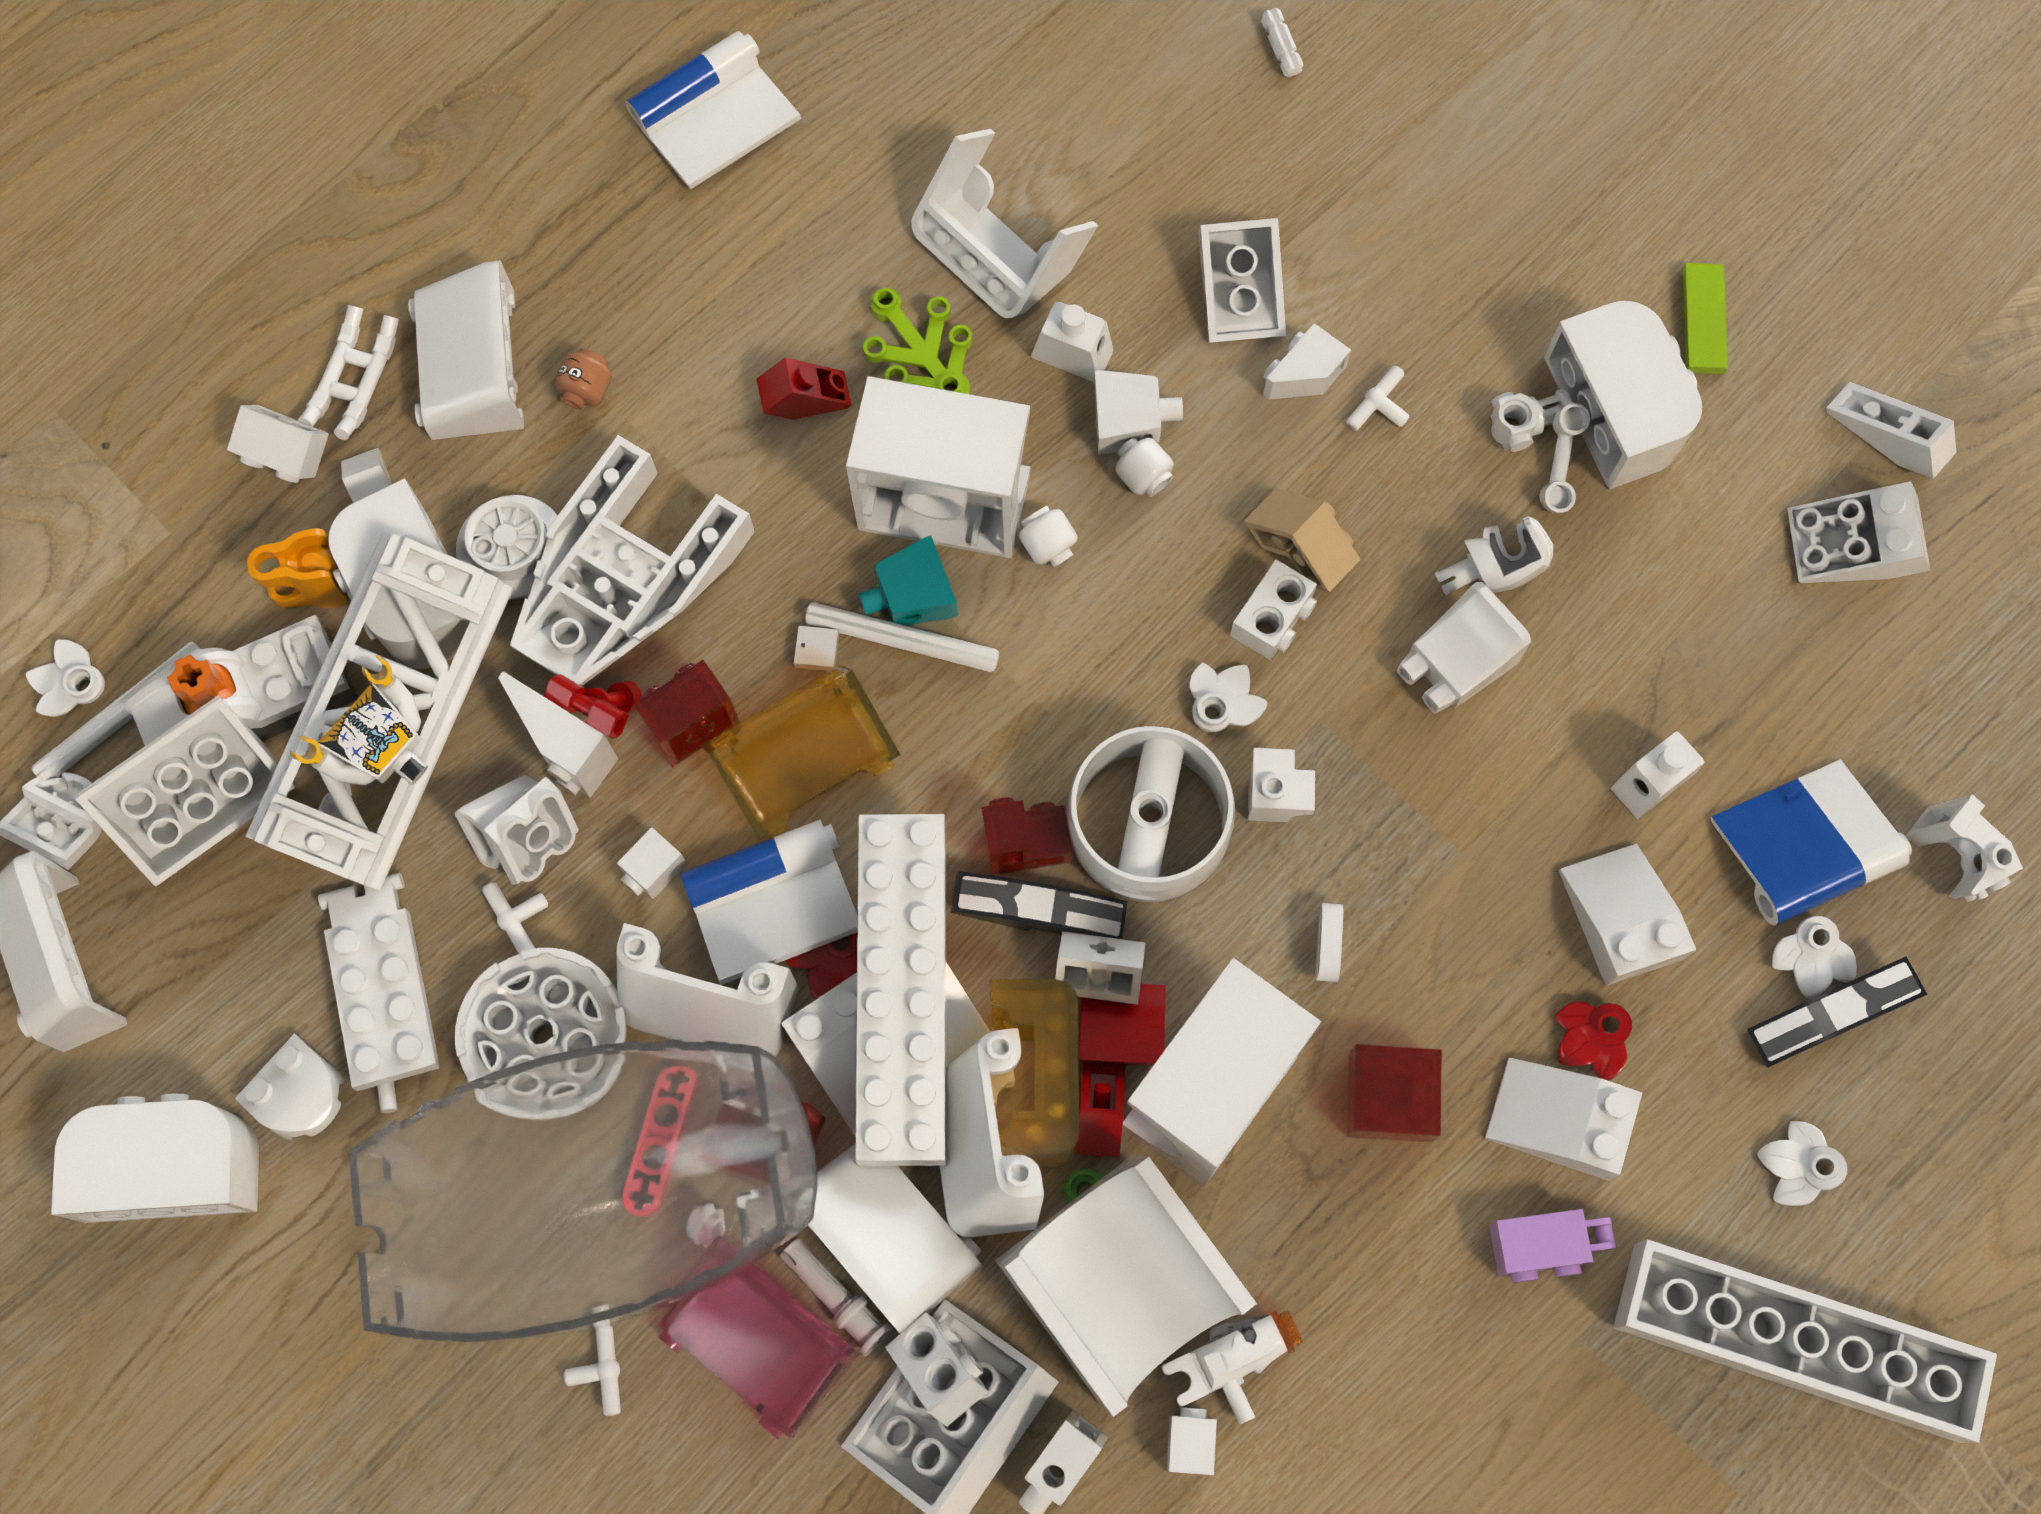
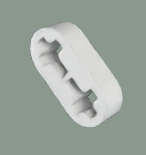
[1315,903,1343,982]

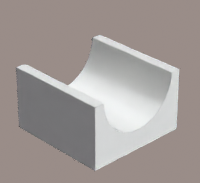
[846,376,1031,559]
[1122,958,1322,1187]
[995,1154,1257,1417]

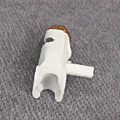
[1161,1310,1303,1425]

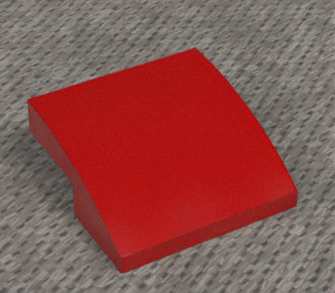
[1079,984,1166,1066]

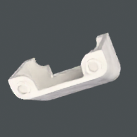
[408,261,524,440]
[616,923,799,1063]
[939,1028,1044,1237]
[785,1143,982,1334]

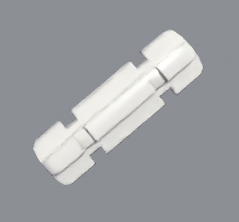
[1261,8,1303,77]

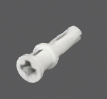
[780,1238,893,1356]

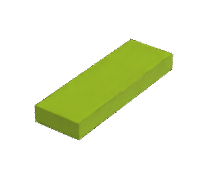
[1682,263,1728,374]

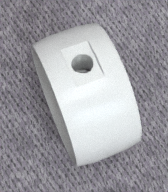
[1067,726,1235,902]

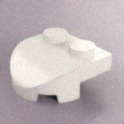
[0,772,102,870]
[235,1033,343,1140]

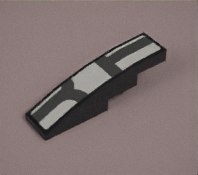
[950,871,1128,939]
[1747,956,1928,1068]

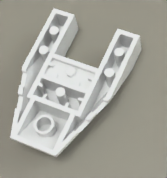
[510,435,755,686]

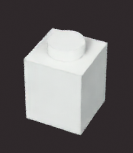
[617,827,687,899]
[1166,1408,1217,1475]

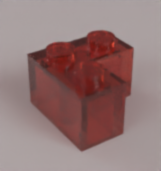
[981,797,1072,876]

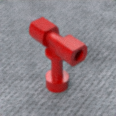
[544,674,642,739]

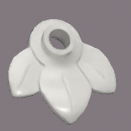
[26,639,105,717]
[1190,662,1268,732]
[1772,915,1857,999]
[1757,1121,1847,1206]

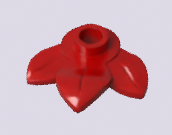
[787,932,858,1000]
[1555,1001,1632,1081]

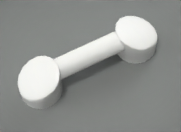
[1539,403,1590,514]

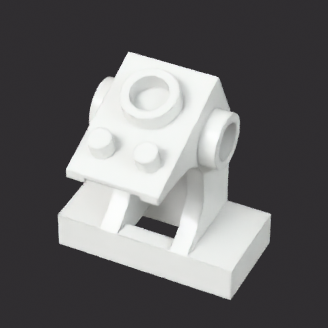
[1906,794,2023,902]

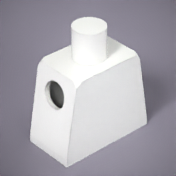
[1031,302,1114,382]
[1094,370,1183,455]
[1610,731,1705,820]
[1018,1410,1108,1514]

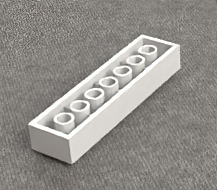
[855,814,946,1166]
[1613,1239,1997,1443]

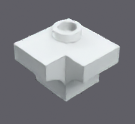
[1248,748,1315,822]

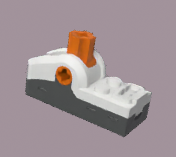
[124,614,358,746]

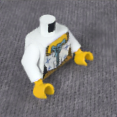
[290,655,428,785]

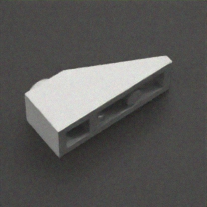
[1826,382,1957,479]

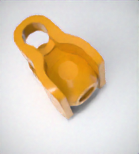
[247,528,349,609]

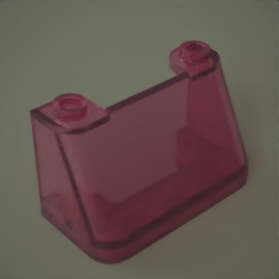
[658,1237,861,1439]

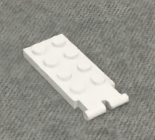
[318,872,440,1091]

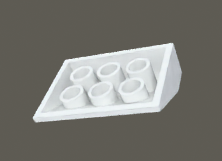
[74,695,295,887]
[781,962,990,1136]
[841,1299,1059,1514]

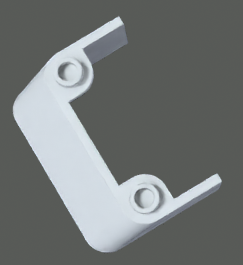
[912,129,1098,318]
[0,851,128,1052]

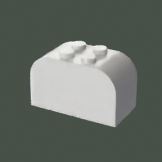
[1544,301,1702,490]
[329,478,469,669]
[51,1094,259,1223]

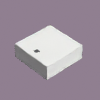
[794,626,840,672]

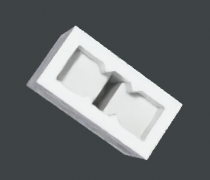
[1230,560,1317,661]
[885,1312,988,1427]

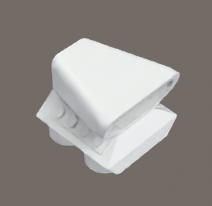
[455,774,579,885]

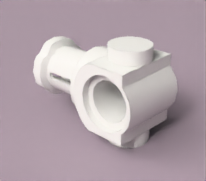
[1491,389,1572,452]

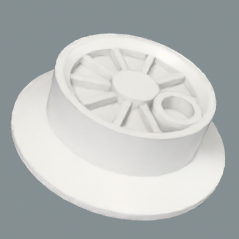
[456,495,558,600]

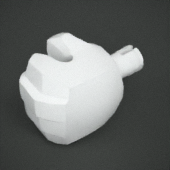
[1435,516,1553,596]

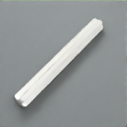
[805,602,999,672]
[31,642,200,781]

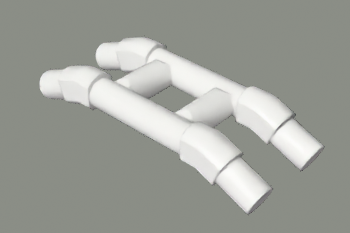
[298,305,399,440]

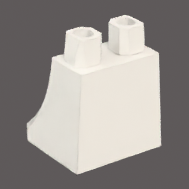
[1397,582,1531,714]

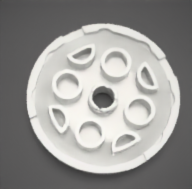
[455,948,627,1118]

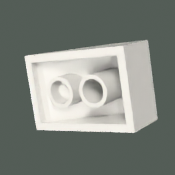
[1198,218,1286,343]
[498,671,618,798]
[1559,844,1696,986]
[1484,1057,1642,1181]

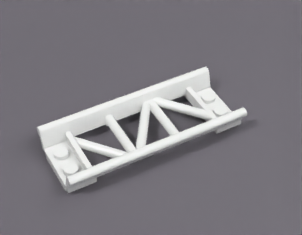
[245,533,514,890]

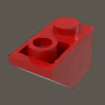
[756,357,852,420]

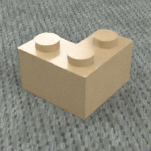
[1244,489,1361,592]

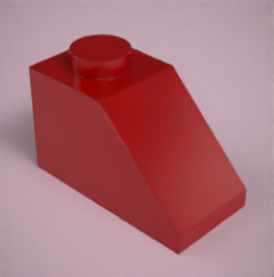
[1077,1063,1125,1157]

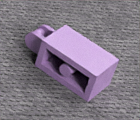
[1489,1209,1617,1283]

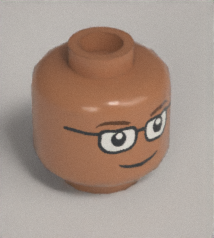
[554,348,612,410]

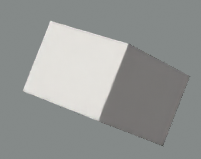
[341,448,392,503]

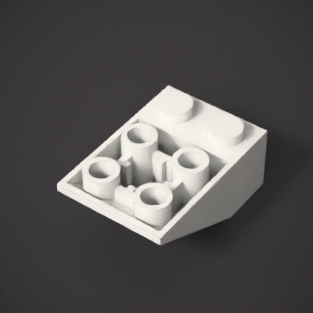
[1787,481,1931,583]

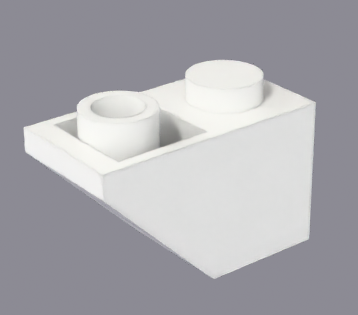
[1263,323,1351,399]

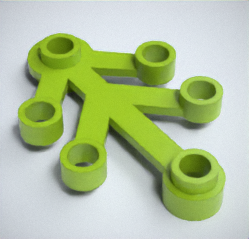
[863,288,972,394]

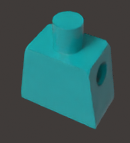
[858,535,958,626]

